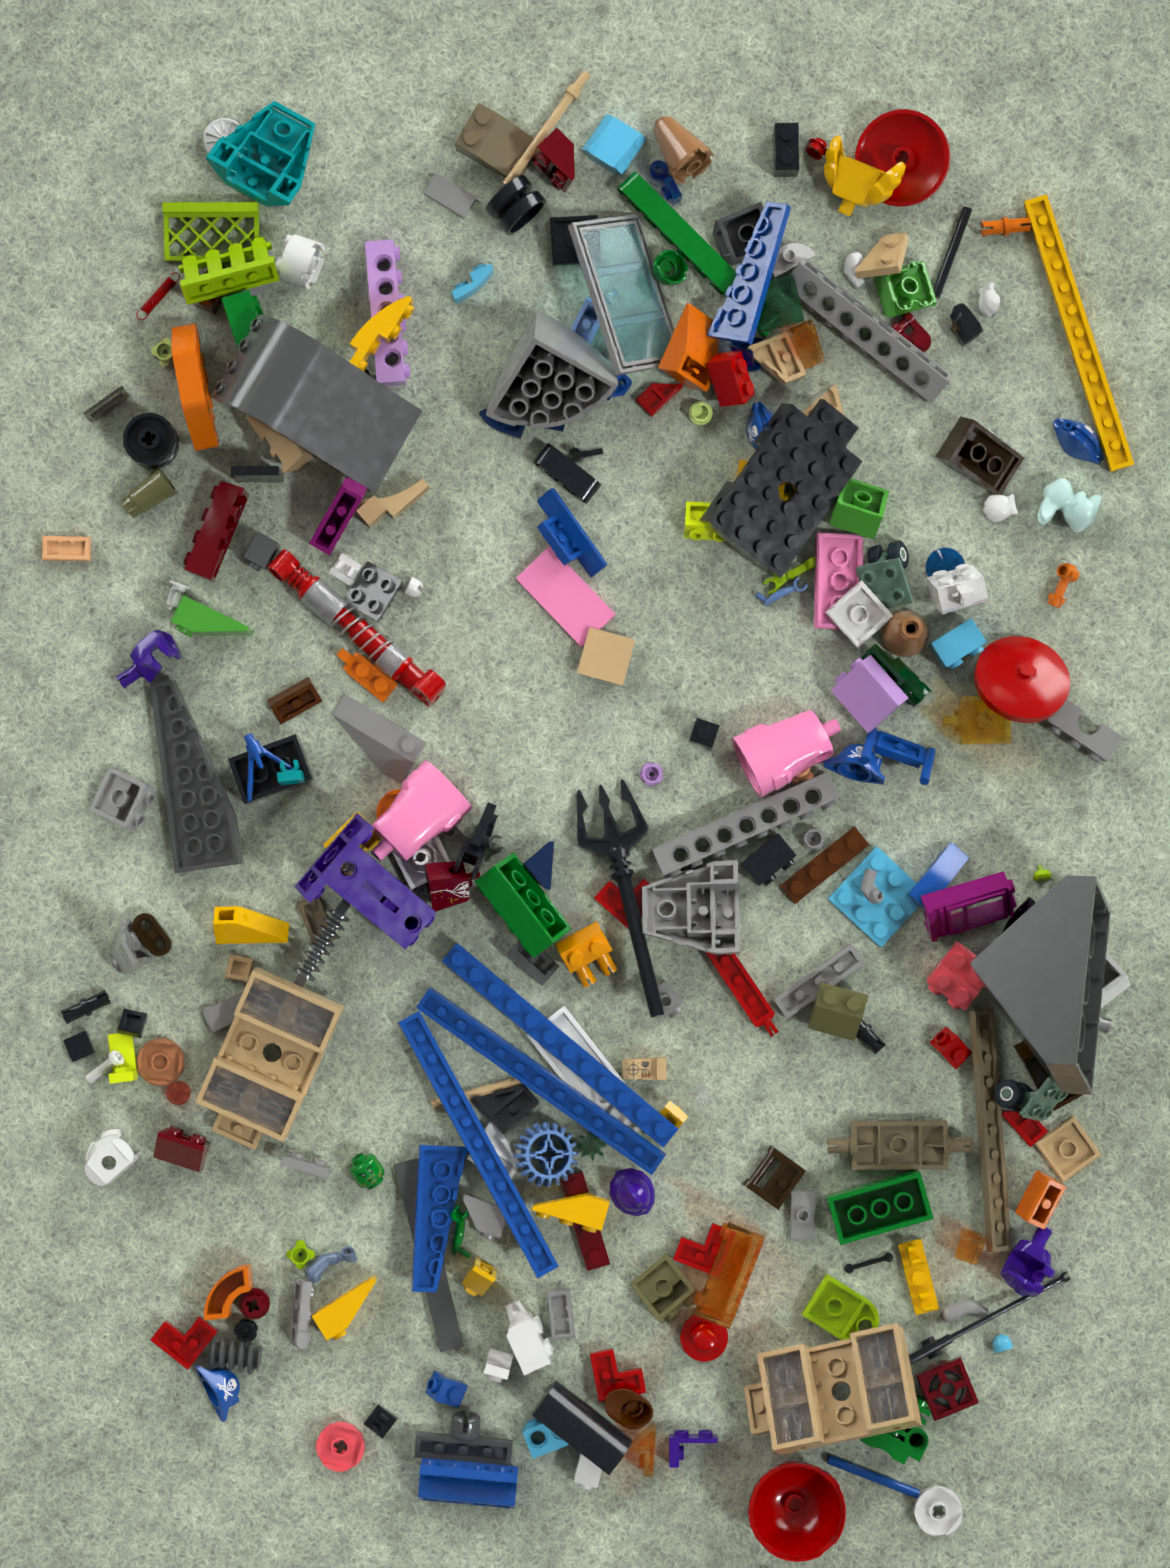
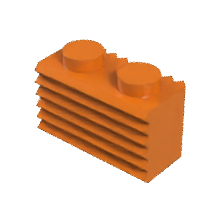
[1015,1170,1066,1229]

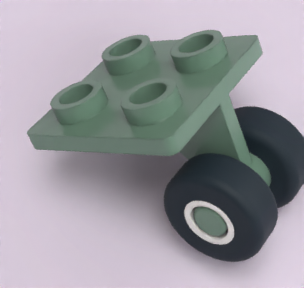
[856,540,913,608]
[994,1077,1068,1122]

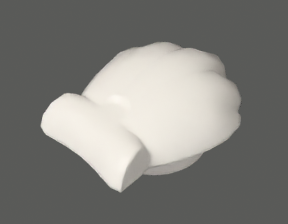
[978,282,1000,318]
[983,494,1018,522]

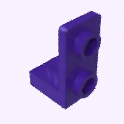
[669,1430,718,1468]

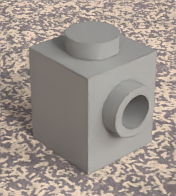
[658,980,683,1018]

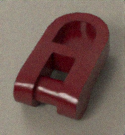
[891,312,931,353]

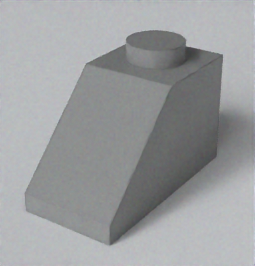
[463,1192,506,1240]

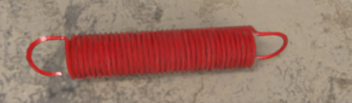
[136,272,180,320]

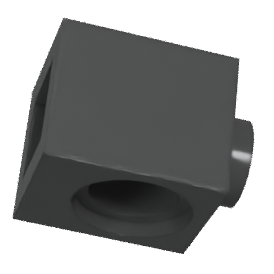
[244,532,280,572]

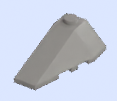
[333,694,426,784]
[112,919,152,975]

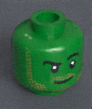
[349,1153,385,1190]

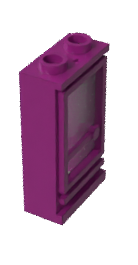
[921,871,1017,942]

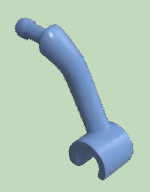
[755,578,808,606]

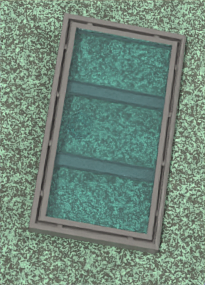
[568,214,675,376]

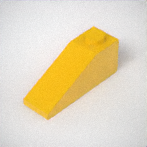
[462,1256,498,1297]
[312,1275,378,1341]

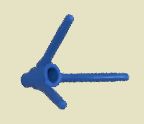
[244,733,293,802]

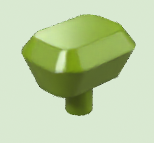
[1033,865,1052,882]

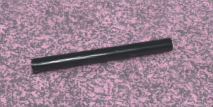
[933,207,972,298]

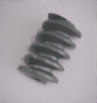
[209,1337,263,1375]

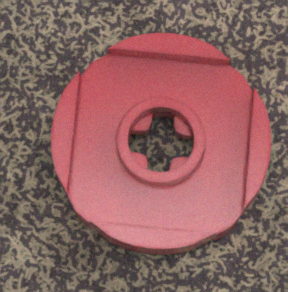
[316,1421,365,1472]

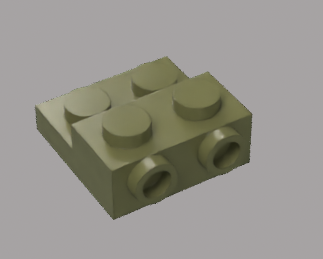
[630,1253,699,1324]

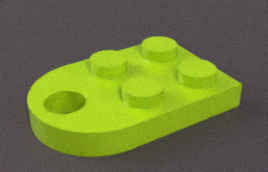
[801,1273,879,1340]

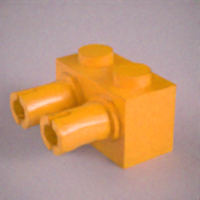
[555,921,617,987]

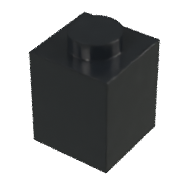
[688,718,720,749]

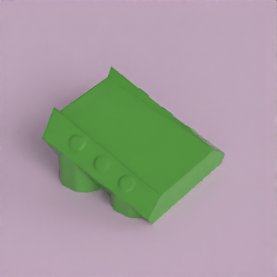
[874,261,937,318]

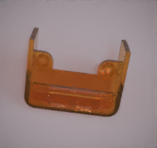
[693,1219,767,1329]

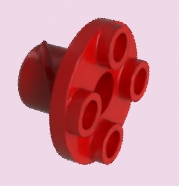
[680,1312,728,1362]

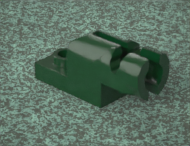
[861,644,931,707]

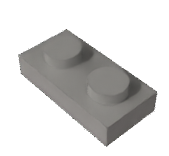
[281,1151,331,1179]

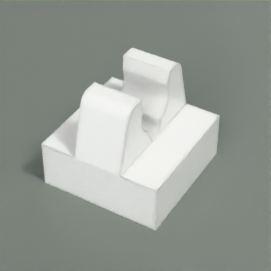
[329,553,362,586]

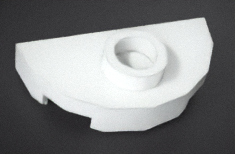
[772,243,816,279]

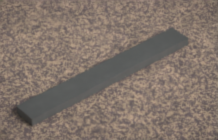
[394,1158,464,1352]

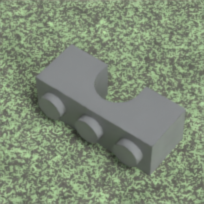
[1044,699,1123,763]

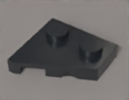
[473,1084,540,1135]

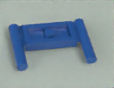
[860,728,936,785]

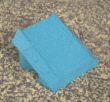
[582,114,646,175]

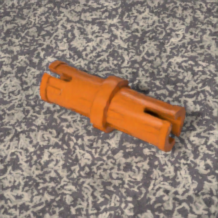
[980,217,1030,236]

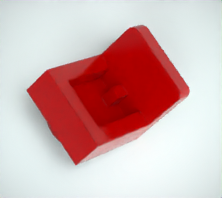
[930,1027,972,1070]

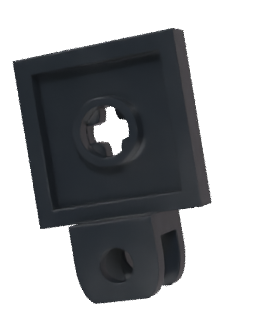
[453,802,498,880]

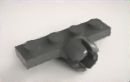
[414,1411,513,1466]

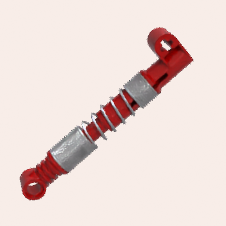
[267,549,446,708]

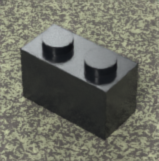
[773,123,799,177]
[740,833,797,886]

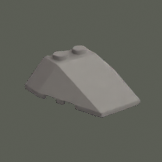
[642,860,741,955]

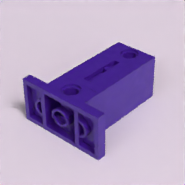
[294,813,437,949]

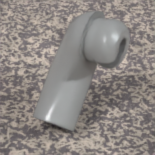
[861,868,884,904]

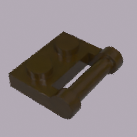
[743,1145,806,1210]

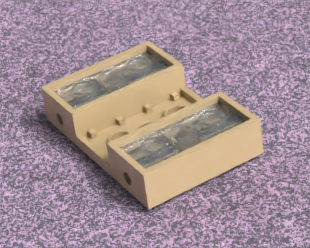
[195,967,345,1150]
[744,1323,922,1455]

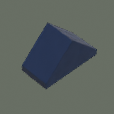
[524,841,554,890]

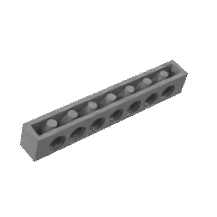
[783,258,953,404]
[652,772,839,877]

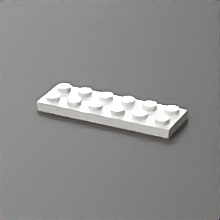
[527,1005,641,1133]

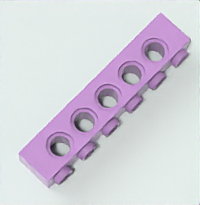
[365,239,410,387]

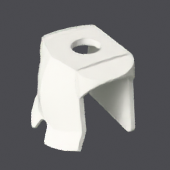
[85,1129,141,1186]

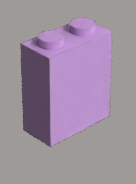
[831,655,908,733]

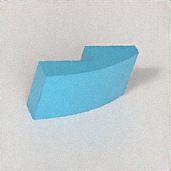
[451,263,494,304]

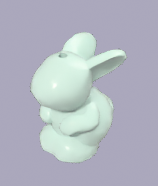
[1037,478,1102,533]

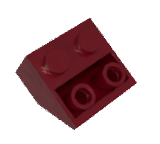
[531,128,575,193]
[153,1126,211,1172]

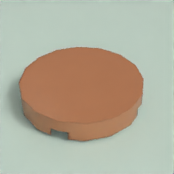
[136,1038,185,1086]

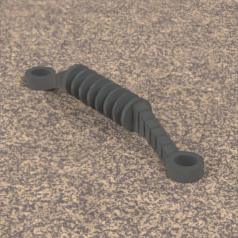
[293,898,351,987]

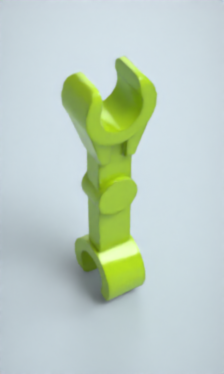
[763,556,816,594]

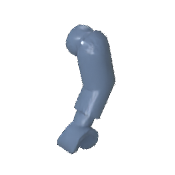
[306,1246,357,1283]

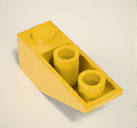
[213,906,289,944]
[532,1193,610,1233]

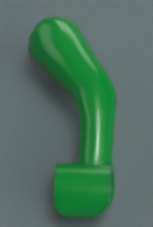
[451,1205,471,1258]

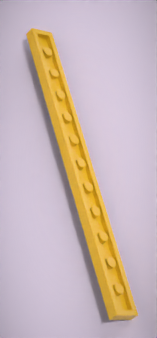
[1023,194,1134,472]

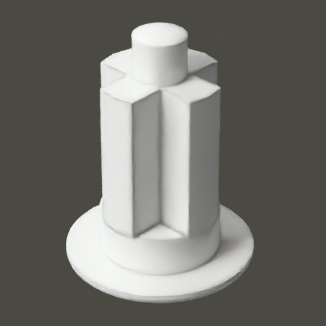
[166,581,190,612]

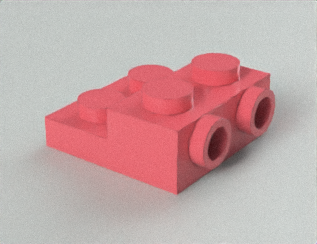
[926,941,983,1010]

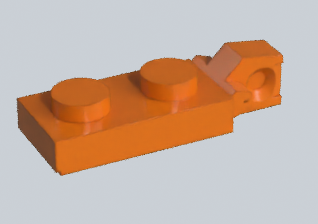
[337,648,398,703]

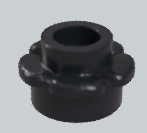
[234,1318,258,1342]

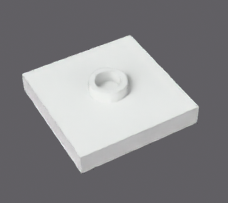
[825,580,893,648]

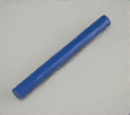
[827,1455,920,1499]

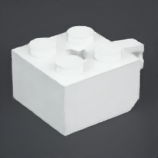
[927,564,988,615]
[506,1300,554,1375]

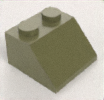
[808,982,869,1041]

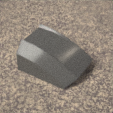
[713,202,764,265]

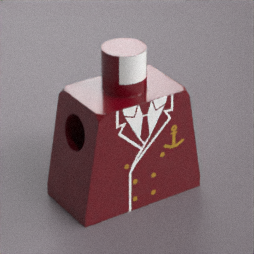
[425,861,481,911]

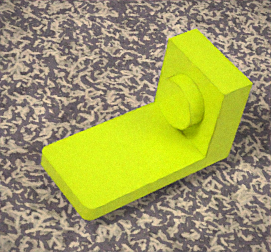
[108,1033,138,1084]

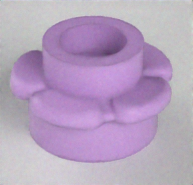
[640,762,663,786]

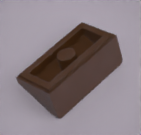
[267,677,322,724]

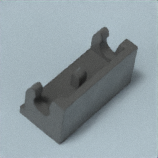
[507,940,560,986]

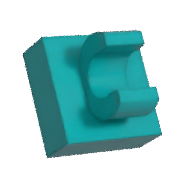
[277,760,305,786]

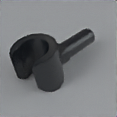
[569,448,603,463]

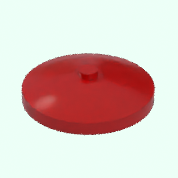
[855,109,951,207]
[974,636,1070,723]

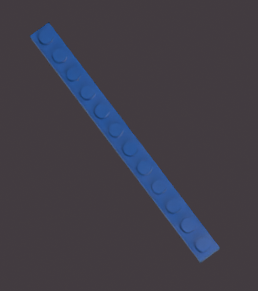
[442,943,679,1148]
[416,987,666,1175]
[398,1011,559,1279]

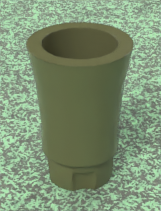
[121,467,178,518]

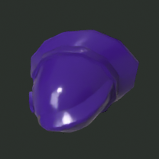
[609,1168,655,1216]

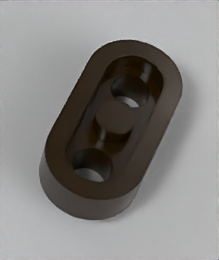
[133,913,172,956]

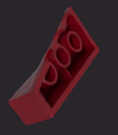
[183,481,249,582]

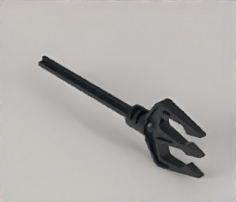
[577,779,665,1018]

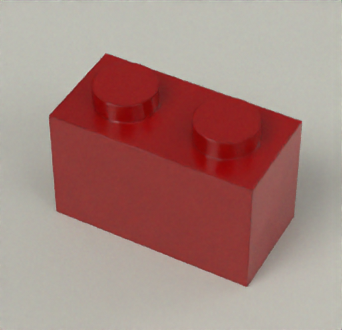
[706,350,755,407]

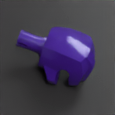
[116,630,181,689]
[1000,1227,1055,1297]

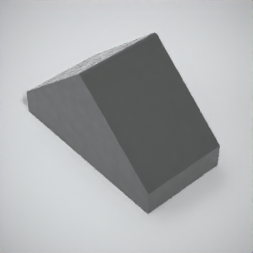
[971,875,1111,1095]

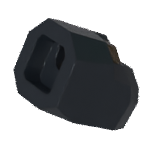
[950,303,984,347]

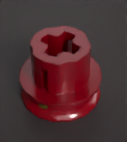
[239,1288,270,1319]

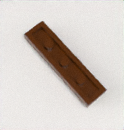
[780,826,870,904]

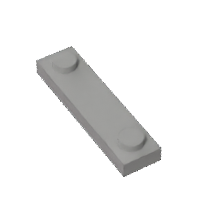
[773,943,865,1019]

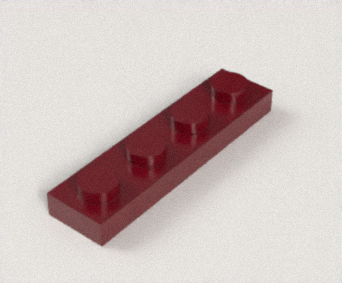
[560,1171,610,1271]

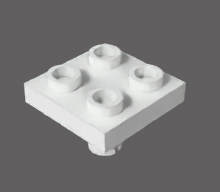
[393,835,451,890]

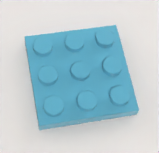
[828,846,919,948]

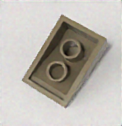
[455,103,534,178]

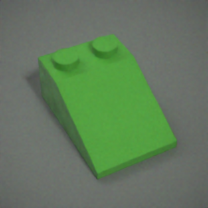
[171,595,254,637]

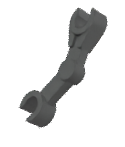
[442,826,503,851]

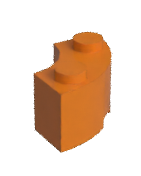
[204,1263,253,1321]

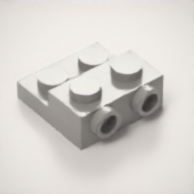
[89,767,156,831]

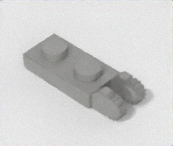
[289,1278,314,1350]

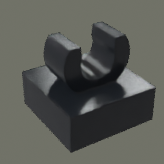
[364,1403,397,1439]

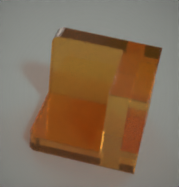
[954,1227,987,1266]

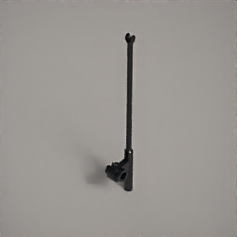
[909,1271,1071,1365]

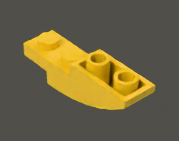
[349,296,415,372]

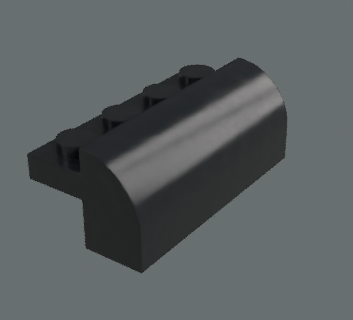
[532,1380,633,1475]

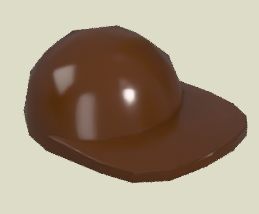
[605,1388,653,1429]

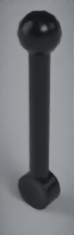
[844,1253,893,1273]

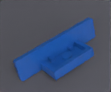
[537,488,607,577]

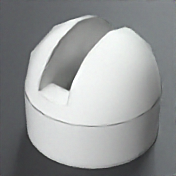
[403,577,423,597]

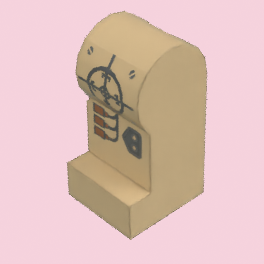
[622,1057,666,1080]

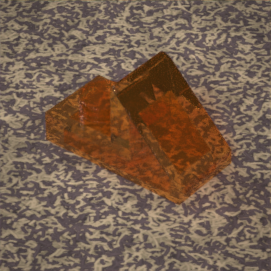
[789,319,825,370]
[628,1423,656,1477]

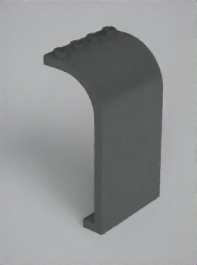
[212,314,422,493]

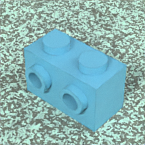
[928,618,987,670]

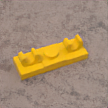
[897,1238,939,1315]

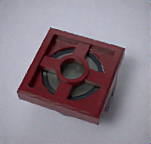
[915,1356,979,1421]

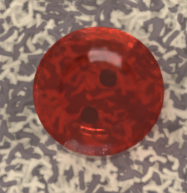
[166,1081,191,1105]

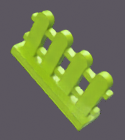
[178,237,280,305]

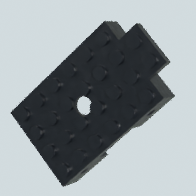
[700,399,863,578]

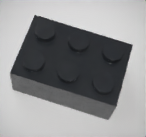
[228,734,315,805]

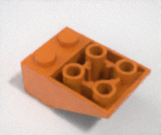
[658,303,719,392]

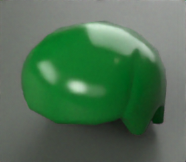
[652,250,689,286]

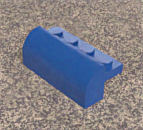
[418,1458,518,1509]

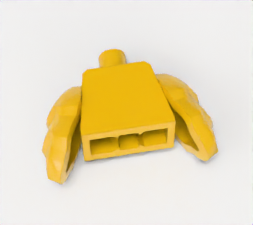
[823,135,906,216]

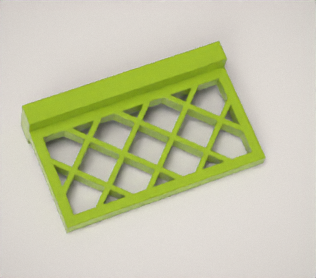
[162,202,260,261]

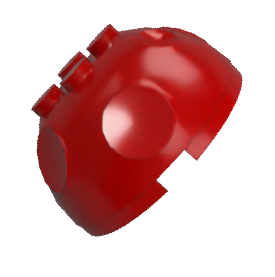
[748,1461,846,1562]

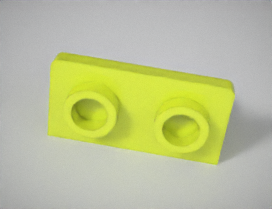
[684,501,725,542]

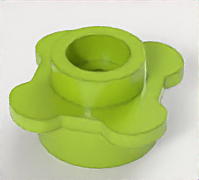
[286,1240,315,1269]

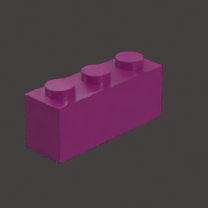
[309,476,367,555]

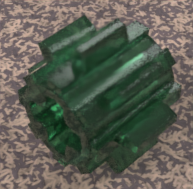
[577,1131,607,1160]

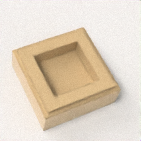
[225,954,255,982]

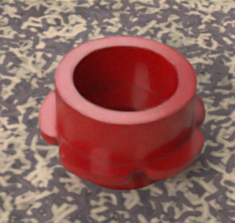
[806,138,827,160]

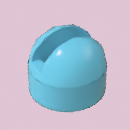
[992,1334,1013,1353]

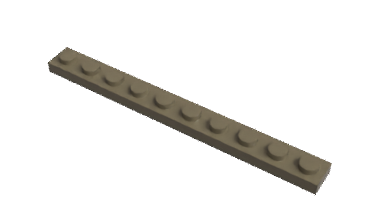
[969,1009,1012,1253]

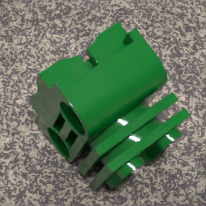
[860,1394,932,1464]

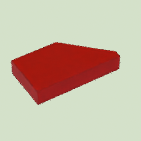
[1002,1111,1048,1147]

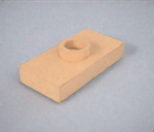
[42,536,92,562]

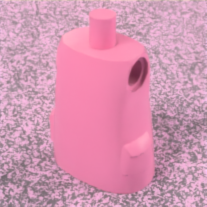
[731,710,841,798]
[371,760,472,861]

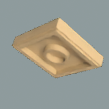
[1035,1115,1102,1183]

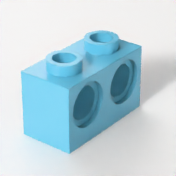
[522,1418,569,1459]

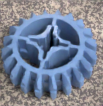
[514,1122,579,1187]

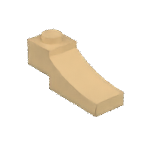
[356,478,430,528]

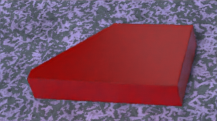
[635,383,683,417]

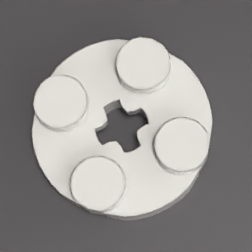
[913,1485,962,1536]

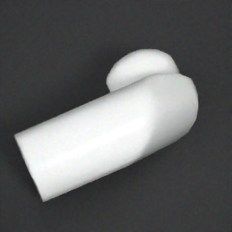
[844,252,865,289]

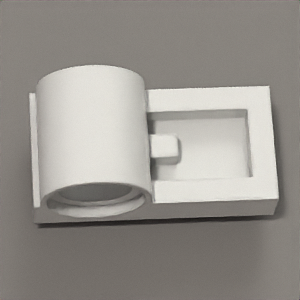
[484,1348,513,1382]

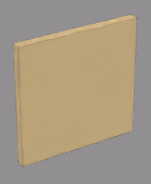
[577,627,635,686]

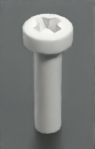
[86,1050,124,1083]

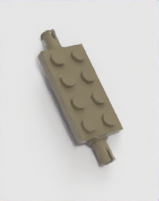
[827,1120,973,1170]

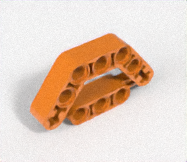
[172,323,219,451]

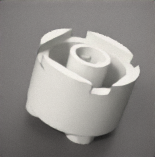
[276,234,325,289]

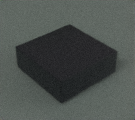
[117,1009,147,1038]
[63,1030,96,1062]

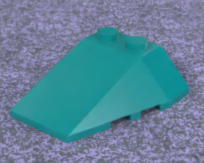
[206,101,316,207]

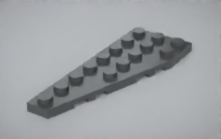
[150,680,243,873]

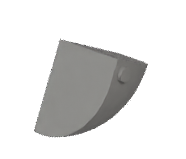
[486,310,618,428]

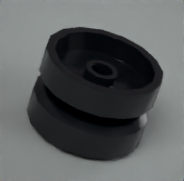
[485,175,546,236]
[123,413,180,470]

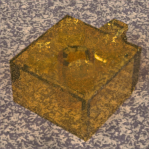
[941,696,1012,746]

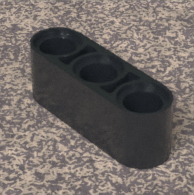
[533,443,602,504]

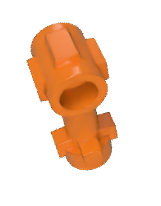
[1047,563,1079,609]

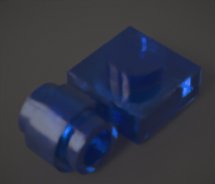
[649,160,682,205]

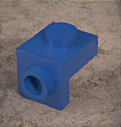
[426,1371,468,1408]

